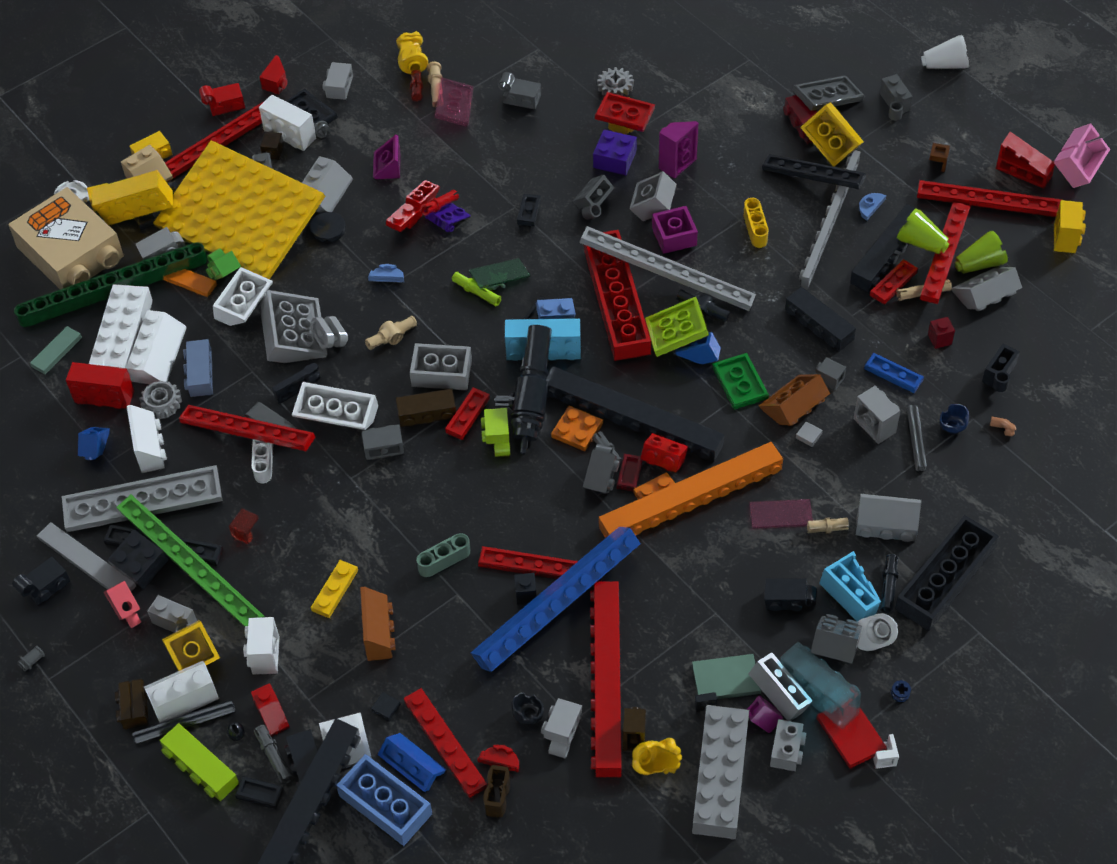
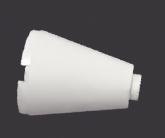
[921,35,969,69]

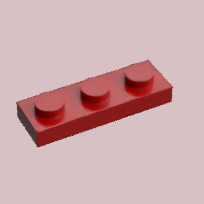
[870,259,918,305]
[445,387,490,440]

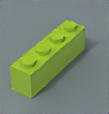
[160,723,239,801]

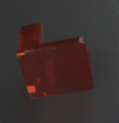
[229,508,258,544]

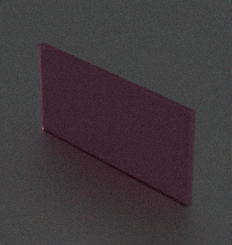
[750,499,813,528]

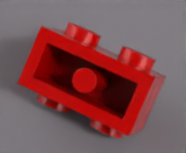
[641,433,688,472]

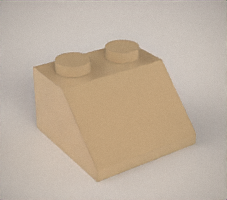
[121,145,173,182]

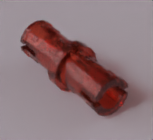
[410,70,423,101]

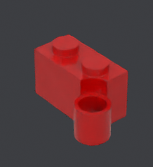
[199,83,245,116]

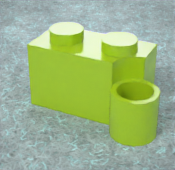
[481,408,510,457]

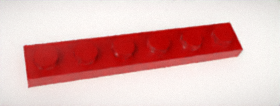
[403,688,487,798]

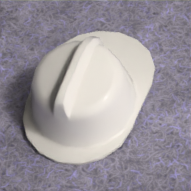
[857,613,898,651]

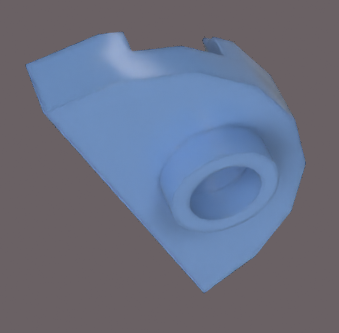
[859,193,886,221]
[368,264,404,282]

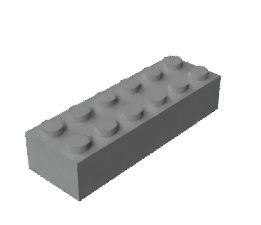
[692,705,749,839]

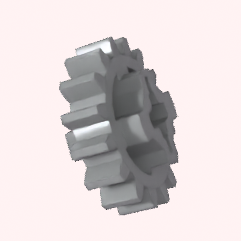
[597,67,634,96]

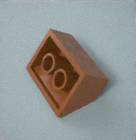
[759,374,830,426]
[360,587,396,661]

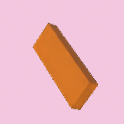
[163,269,217,297]

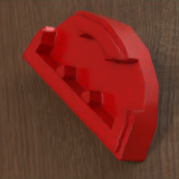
[477,745,519,772]

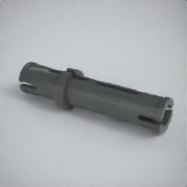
[253,725,293,784]

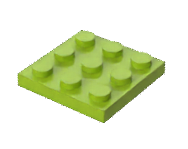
[645,297,709,357]

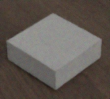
[796,422,823,447]

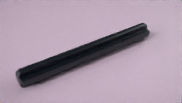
[132,700,235,743]

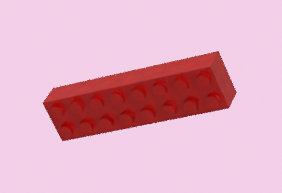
[584,230,651,361]

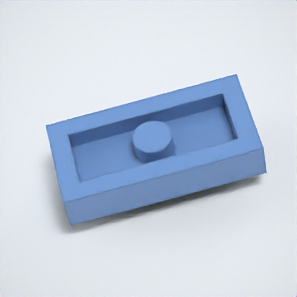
[536,298,576,319]

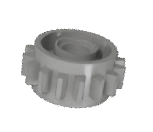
[139,381,182,419]

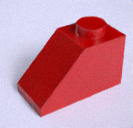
[260,55,288,94]
[251,683,290,736]

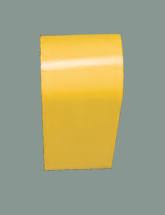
[744,198,768,248]

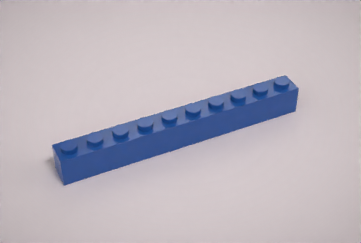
[471,526,641,672]

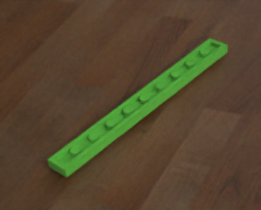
[116,494,265,627]

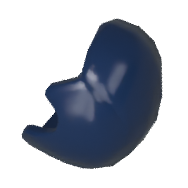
[939,404,969,434]

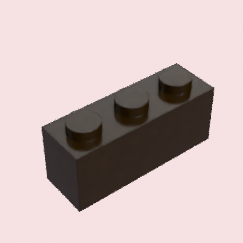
[396,389,456,427]

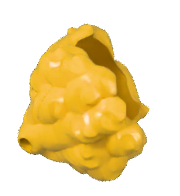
[632,738,682,775]

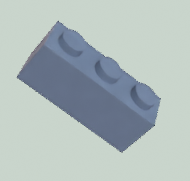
[183,339,213,397]

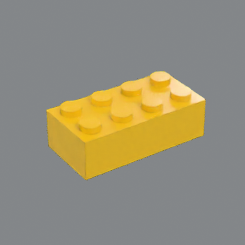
[92,170,173,225]

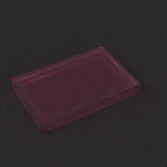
[435,77,474,127]

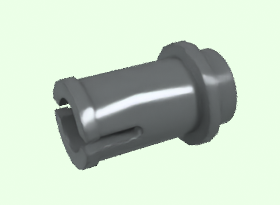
[17,646,45,671]

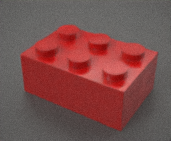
[66,362,134,409]

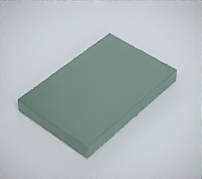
[692,654,761,699]

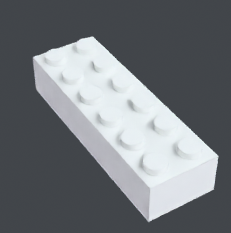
[89,285,153,368]

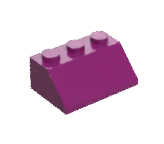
[658,121,699,179]

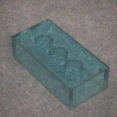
[780,642,861,730]

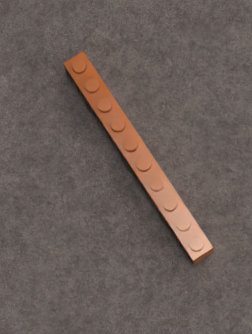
[599,442,783,538]

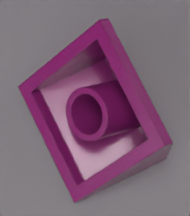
[373,134,401,179]

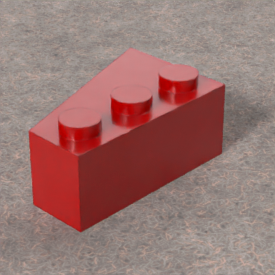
[996,132,1055,188]

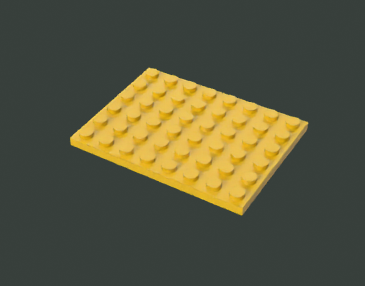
[153,140,326,279]

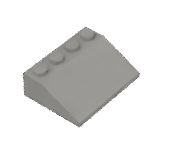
[260,290,327,363]

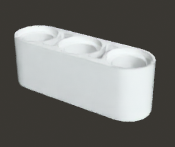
[252,439,273,484]

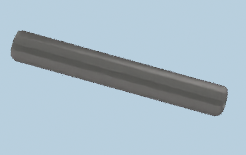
[907,405,927,471]

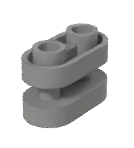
[310,316,348,349]

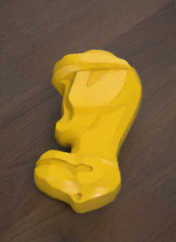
[396,31,428,74]

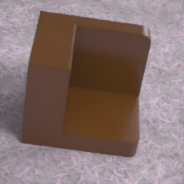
[929,143,950,172]

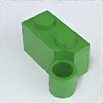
[206,248,241,280]

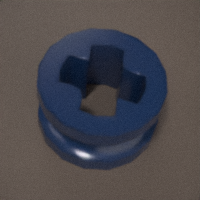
[891,680,911,702]

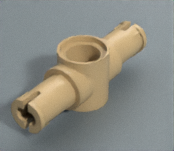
[365,316,417,350]

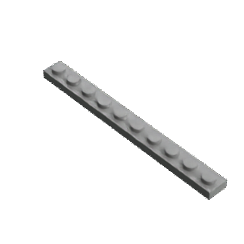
[799,150,861,290]
[580,226,756,311]

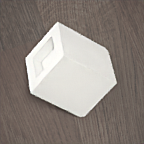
[873,734,899,769]

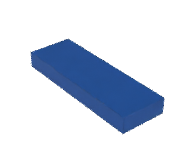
[864,353,924,393]

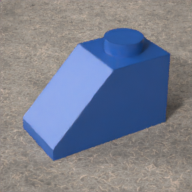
[675,332,721,364]
[78,427,110,460]

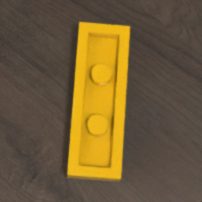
[311,560,358,618]

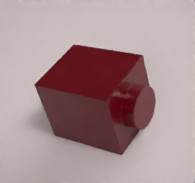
[928,317,955,349]

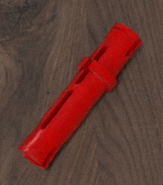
[420,190,459,216]

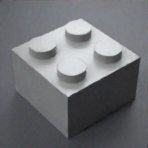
[630,171,677,221]
[854,386,900,444]

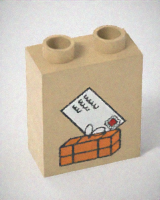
[8,187,124,289]

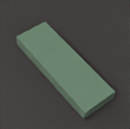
[30,326,82,374]

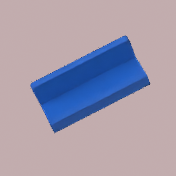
[377,733,446,792]

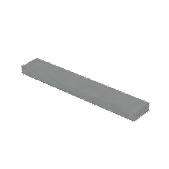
[37,522,136,591]

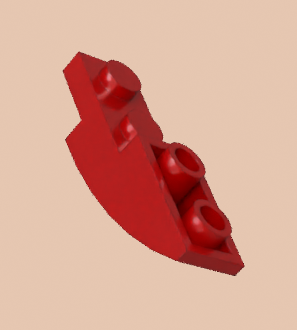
[386,180,440,232]

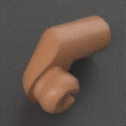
[990,417,1016,436]

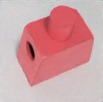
[104,581,141,628]

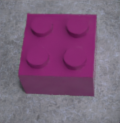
[652,206,698,254]

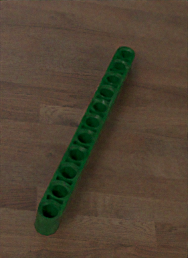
[14,242,207,327]

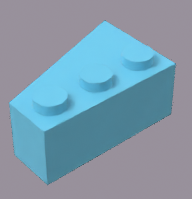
[819,551,881,621]

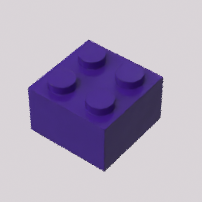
[593,130,637,175]

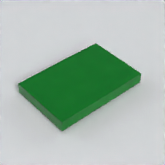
[712,353,769,410]

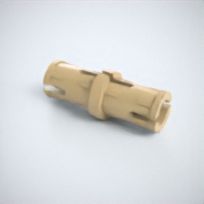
[807,518,849,533]

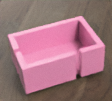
[1054,123,1110,188]

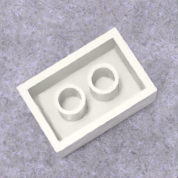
[259,95,316,151]

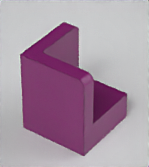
[747,696,783,733]

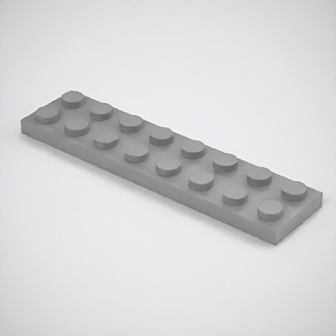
[62,465,223,532]

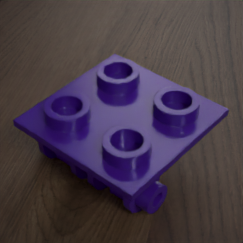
[424,202,471,232]

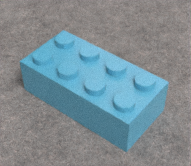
[505,319,581,361]

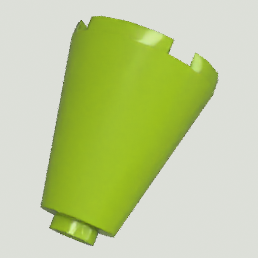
[897,208,950,254]
[954,231,1008,274]

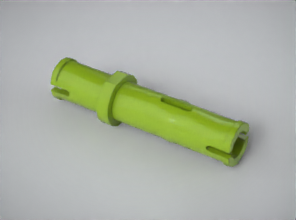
[452,272,501,307]

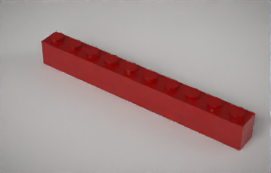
[590,581,621,777]

